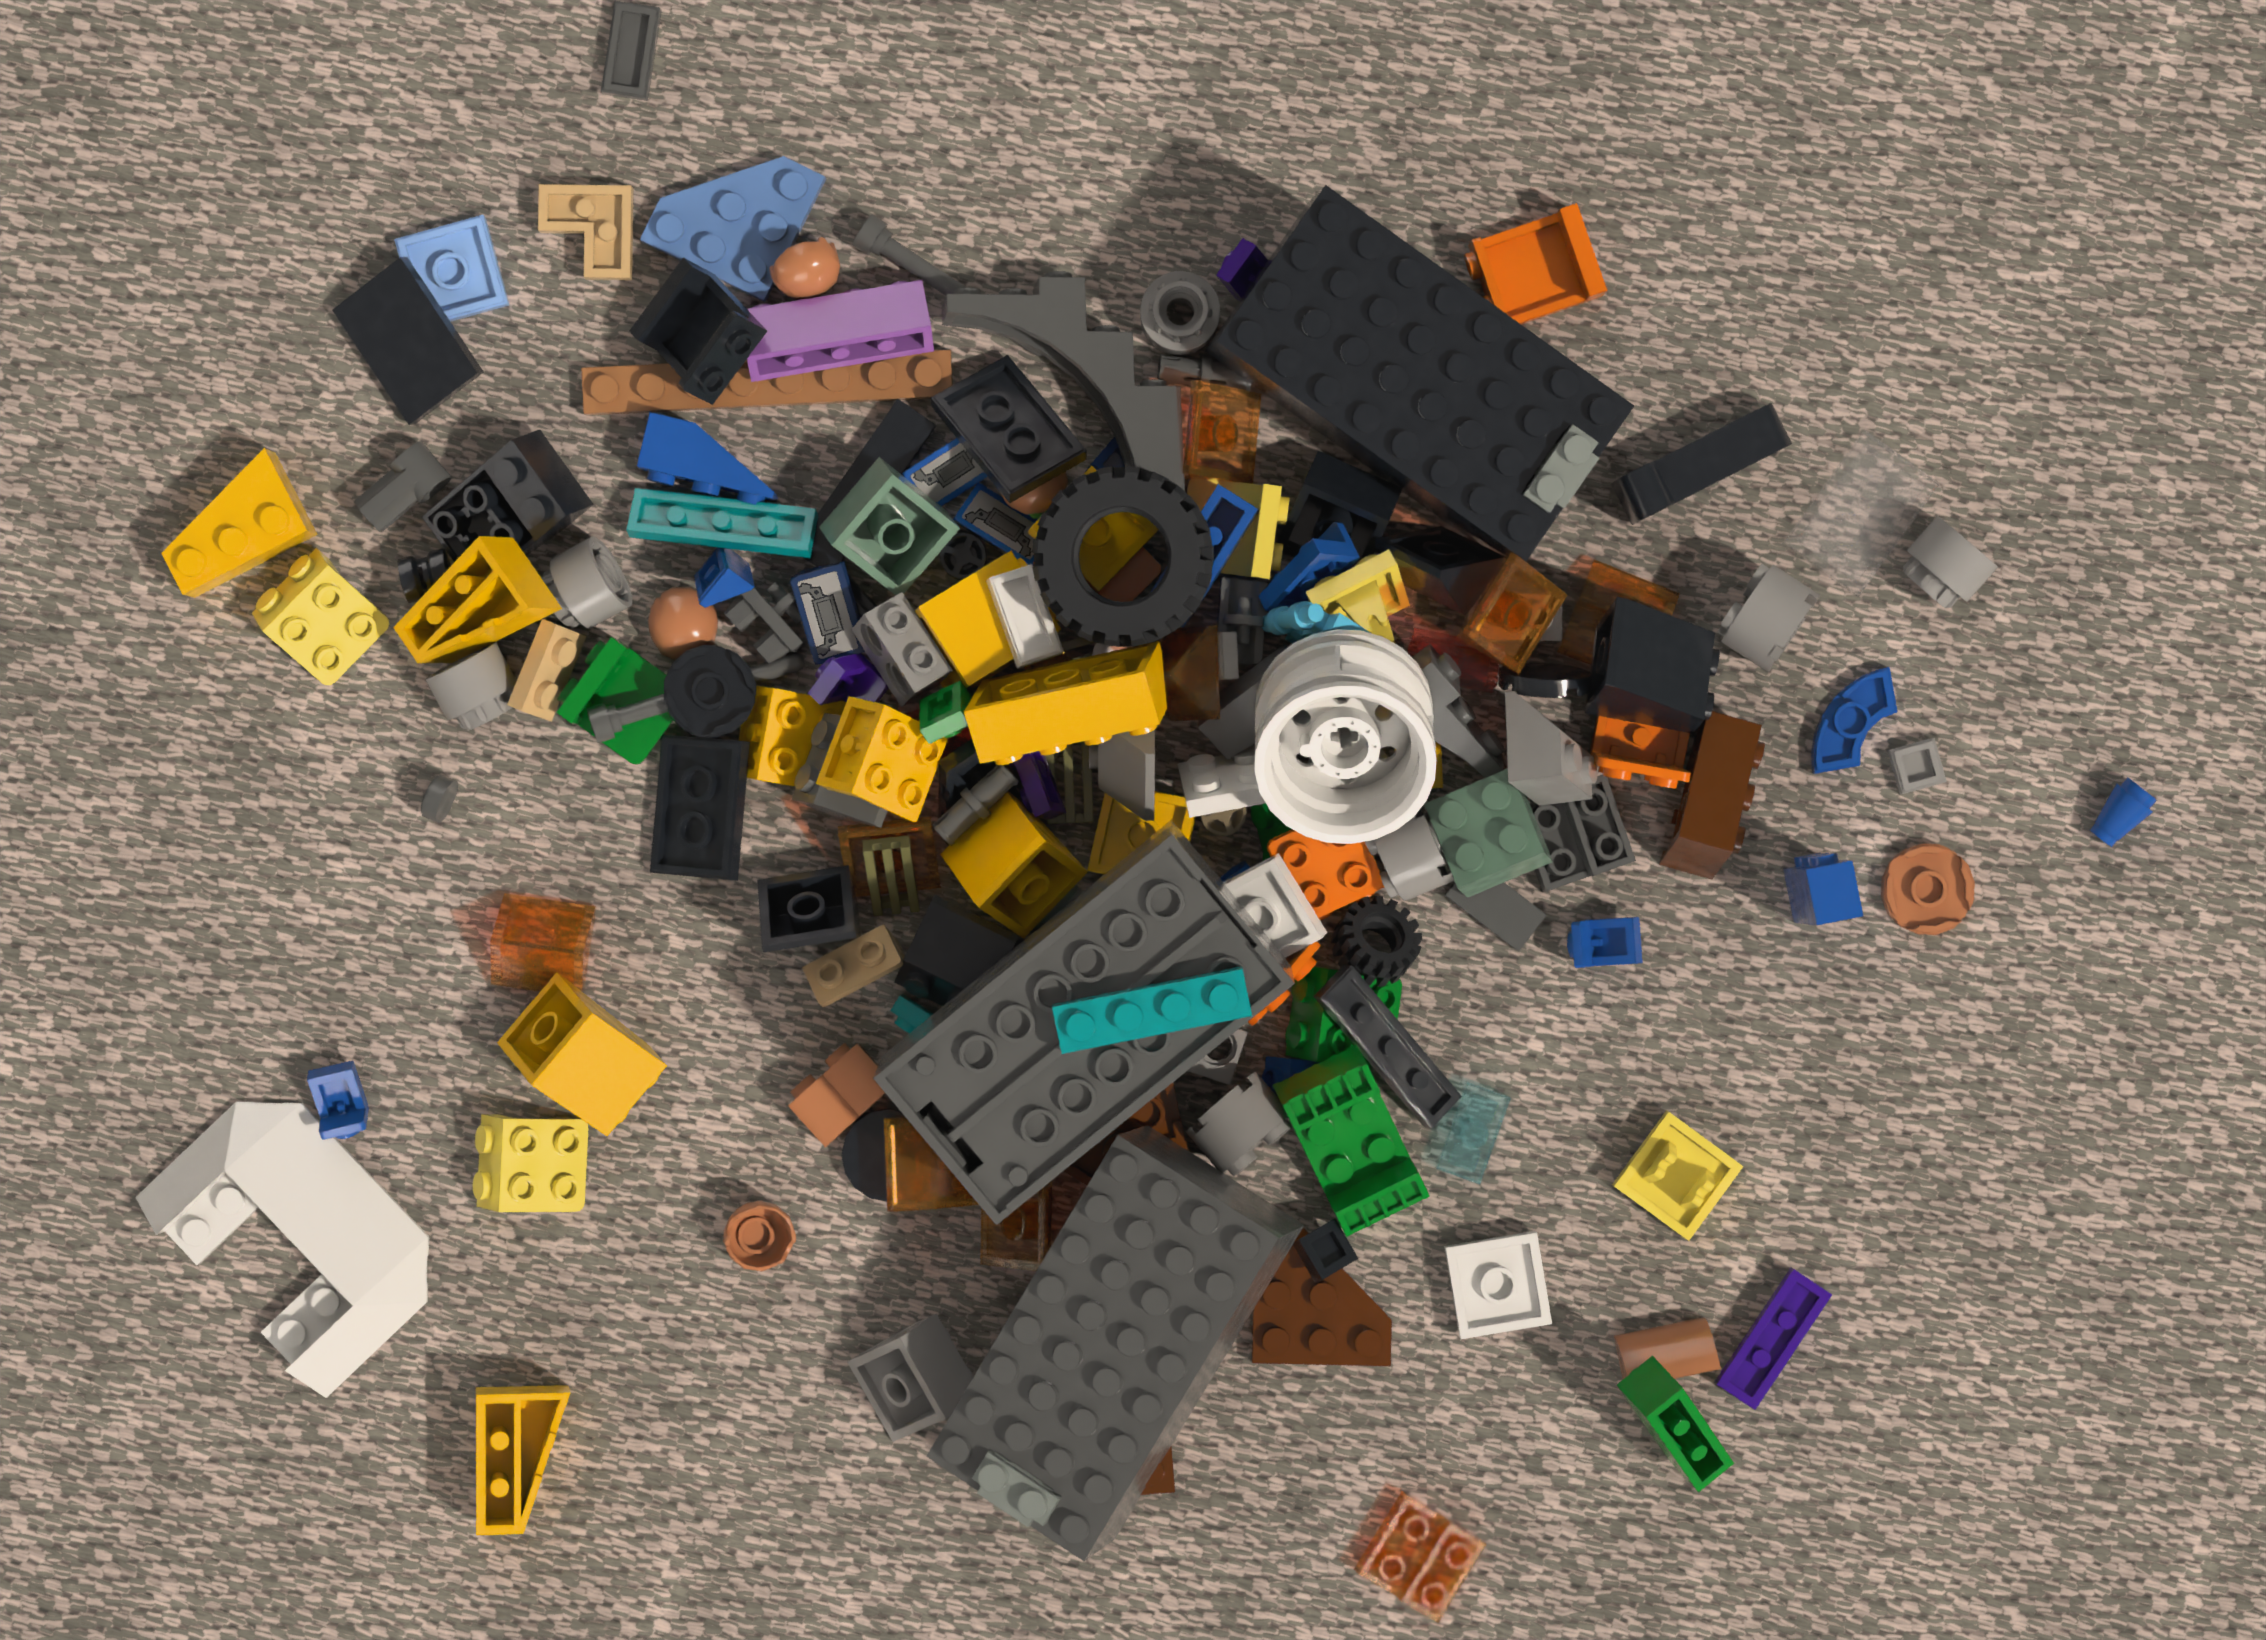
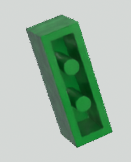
[1617,1355,1734,1493]

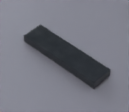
[803,399,936,567]
[1313,964,1462,1129]

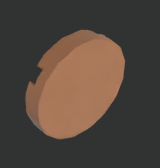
[1881,844,1975,935]

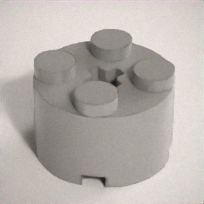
[1718,564,1820,672]
[1365,810,1454,901]
[1186,1072,1292,1177]

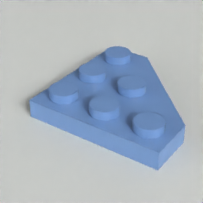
[640,156,826,302]

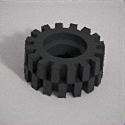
[1331,896,1422,987]

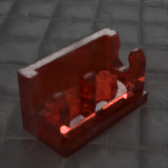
[1406,628,1505,693]

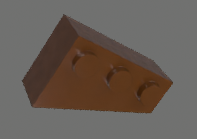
[1659,711,1765,879]

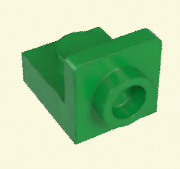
[920,680,972,744]

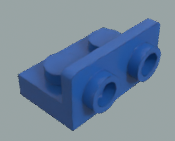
[1258,522,1360,611]

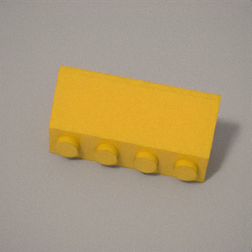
[964,641,1167,765]

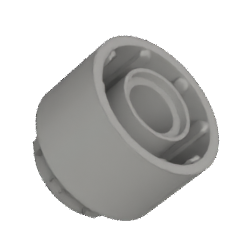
[1140,271,1220,356]
[1903,515,1998,608]
[542,536,632,628]
[425,642,517,731]

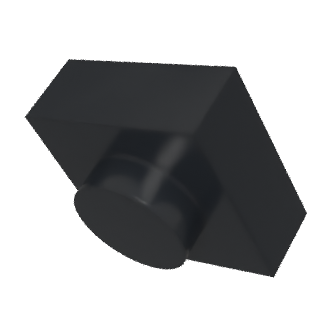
[1293,1219,1359,1284]

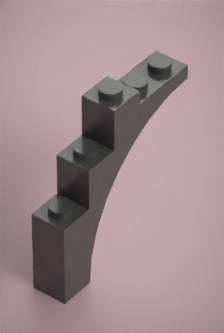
[942,271,1185,491]
[1198,644,1505,778]

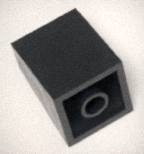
[1585,597,1720,734]

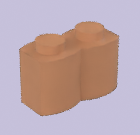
[788,1043,886,1147]

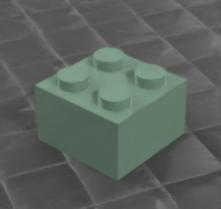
[819,457,960,595]
[1424,769,1553,898]

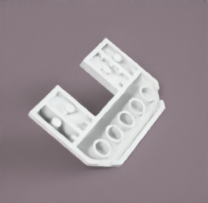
[135,1101,429,1398]

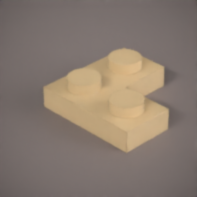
[538,184,633,280]

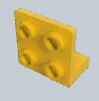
[738,686,846,786]
[816,696,948,822]

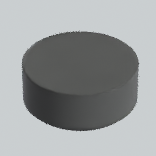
[421,774,458,823]

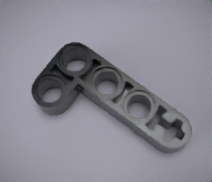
[1611,403,1792,525]

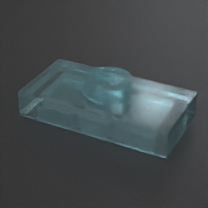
[1435,1081,1511,1185]

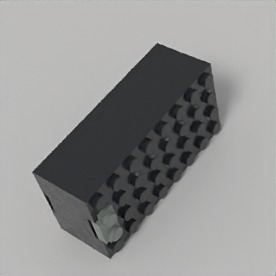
[1205,185,1634,564]

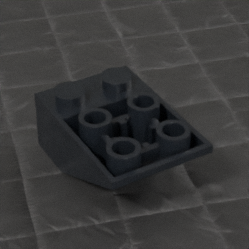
[422,430,594,562]

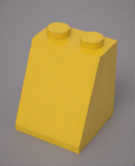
[915,551,1061,692]
[940,791,1088,939]
[497,972,667,1136]

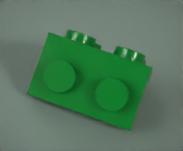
[556,637,673,765]
[1285,966,1402,1067]

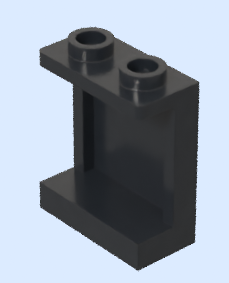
[629,257,767,405]

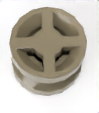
[1200,807,1247,836]

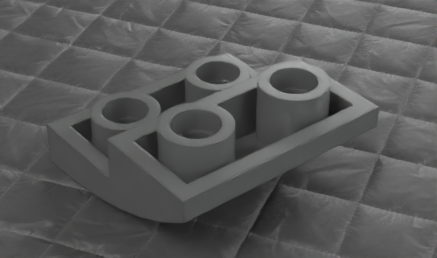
[1528,774,1636,892]

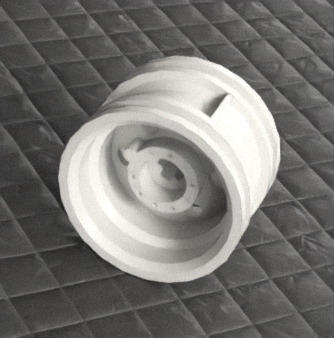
[1254,629,1437,844]

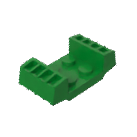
[1273,1044,1430,1237]

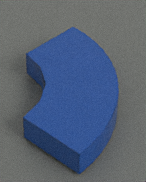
[1811,667,1898,774]

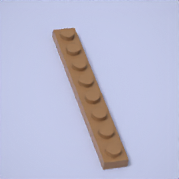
[581,350,953,416]

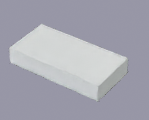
[986,564,1064,669]

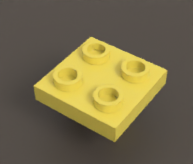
[1306,549,1410,643]
[1612,1110,1743,1241]

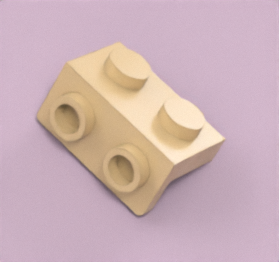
[507,619,586,722]
[802,924,905,1007]

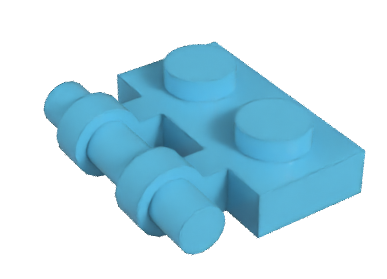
[1262,601,1370,644]

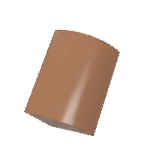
[1614,1317,1721,1379]

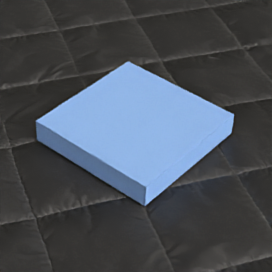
[394,215,510,322]

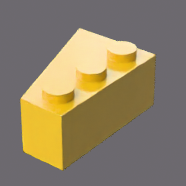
[161,448,318,598]
[393,536,562,663]
[476,1385,571,1535]

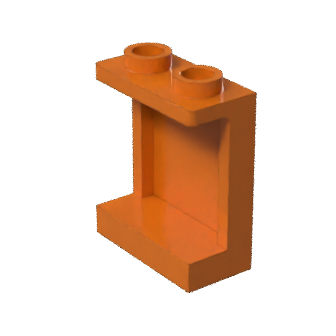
[1464,203,1607,324]

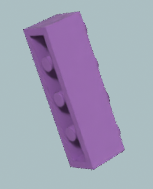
[747,280,934,382]

